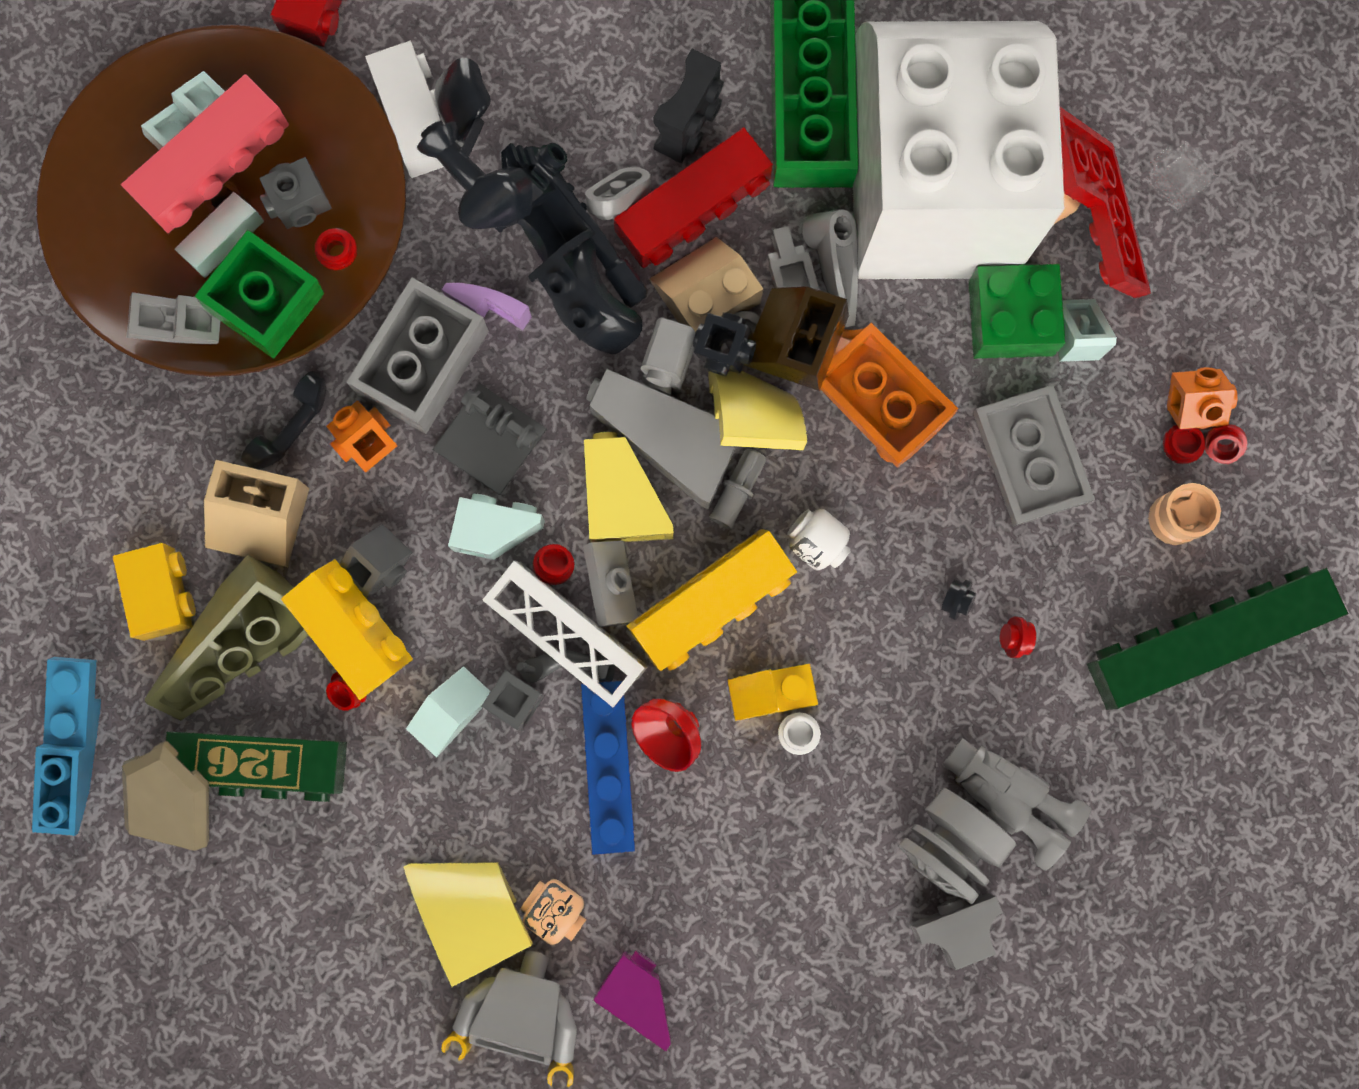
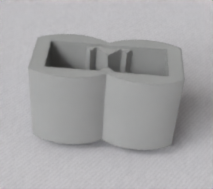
[641,317,696,396]

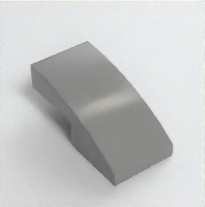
[127,292,220,344]

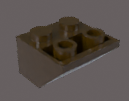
[744,286,849,391]

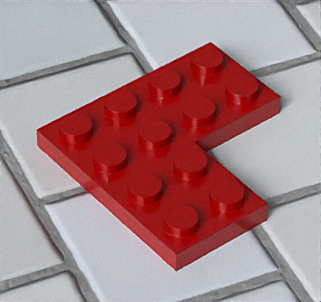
[1059,106,1151,298]

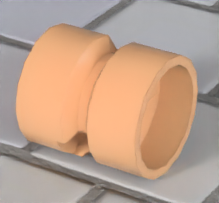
[1148,483,1221,545]

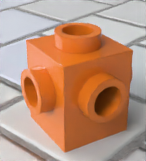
[1167,367,1238,430]
[326,400,397,473]

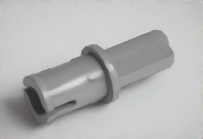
[709,448,766,530]

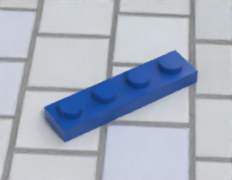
[581,681,635,855]

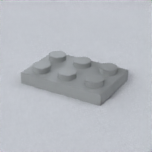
[973,385,1095,527]

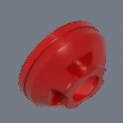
[631,699,701,772]

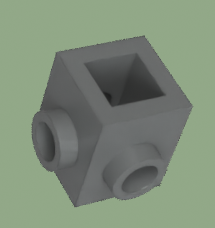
[259,157,332,229]

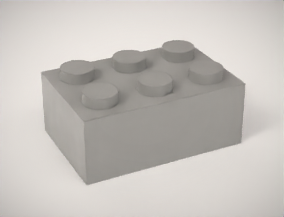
[346,277,489,434]

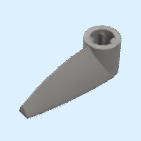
[802,209,858,327]

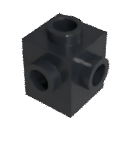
[693,312,757,376]

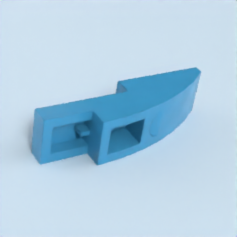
[32,657,101,836]

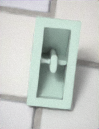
[1059,299,1117,362]
[406,666,491,757]

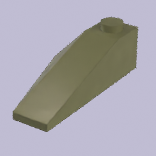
[145,555,309,721]

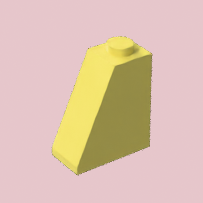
[584,432,674,542]

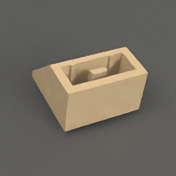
[204,460,310,568]

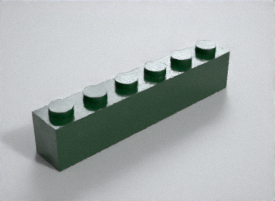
[1087,565,1348,710]

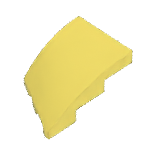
[708,370,807,450]
[403,862,533,987]

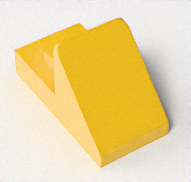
[727,663,818,721]

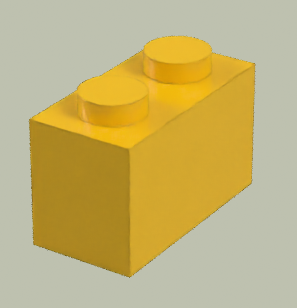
[113,543,196,641]

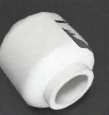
[787,509,850,570]

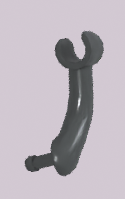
[517,649,616,683]

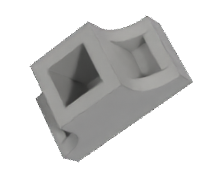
[910,893,1003,970]

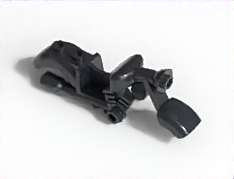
[417,58,648,354]

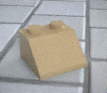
[650,237,763,333]

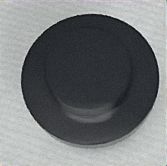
[941,579,977,620]

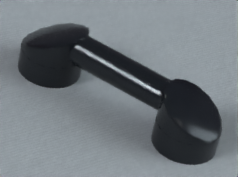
[241,371,326,469]

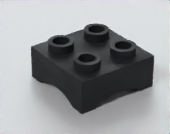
[653,49,724,164]

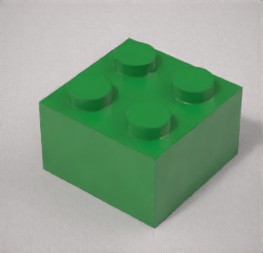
[194,230,324,359]
[968,264,1066,359]

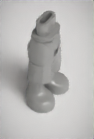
[943,738,1092,871]

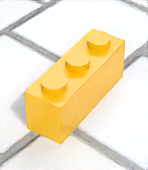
[281,559,413,700]

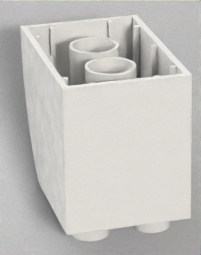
[853,21,1064,279]

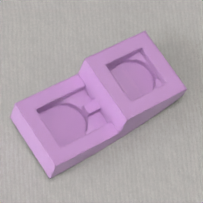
[441,283,532,330]

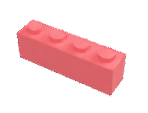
[121,74,289,233]

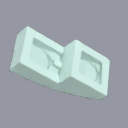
[141,71,225,150]

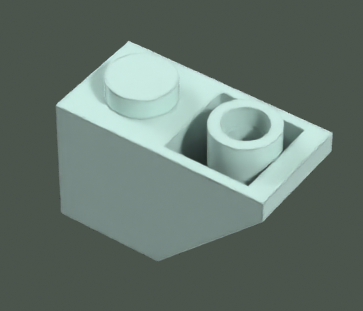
[448,494,545,560]

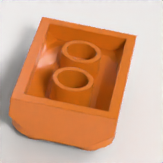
[820,323,958,467]

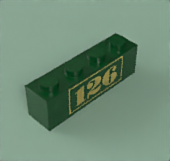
[166,731,347,802]

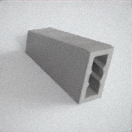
[586,369,737,510]

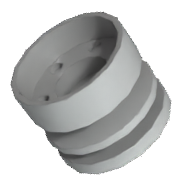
[898,788,1017,904]

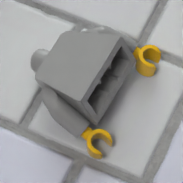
[441,951,577,1087]

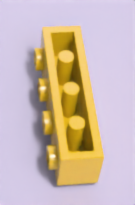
[626,529,797,671]

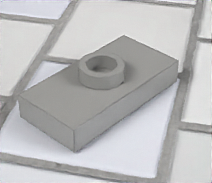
[583,541,638,627]

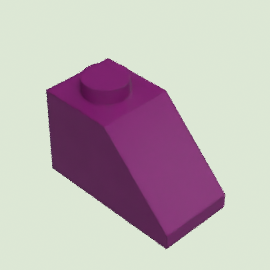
[593,950,671,1051]

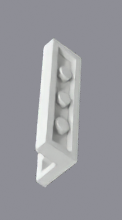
[483,561,649,707]

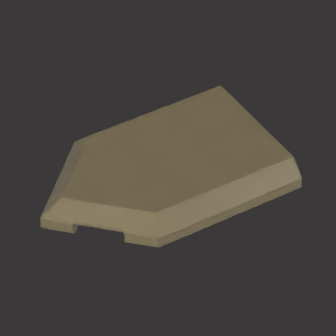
[122,741,209,851]

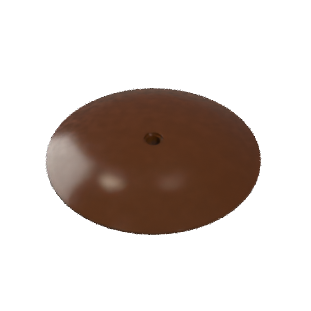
[37,25,406,377]

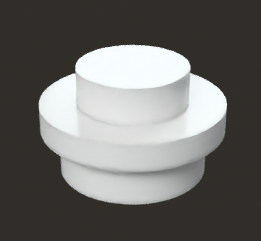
[778,712,821,755]

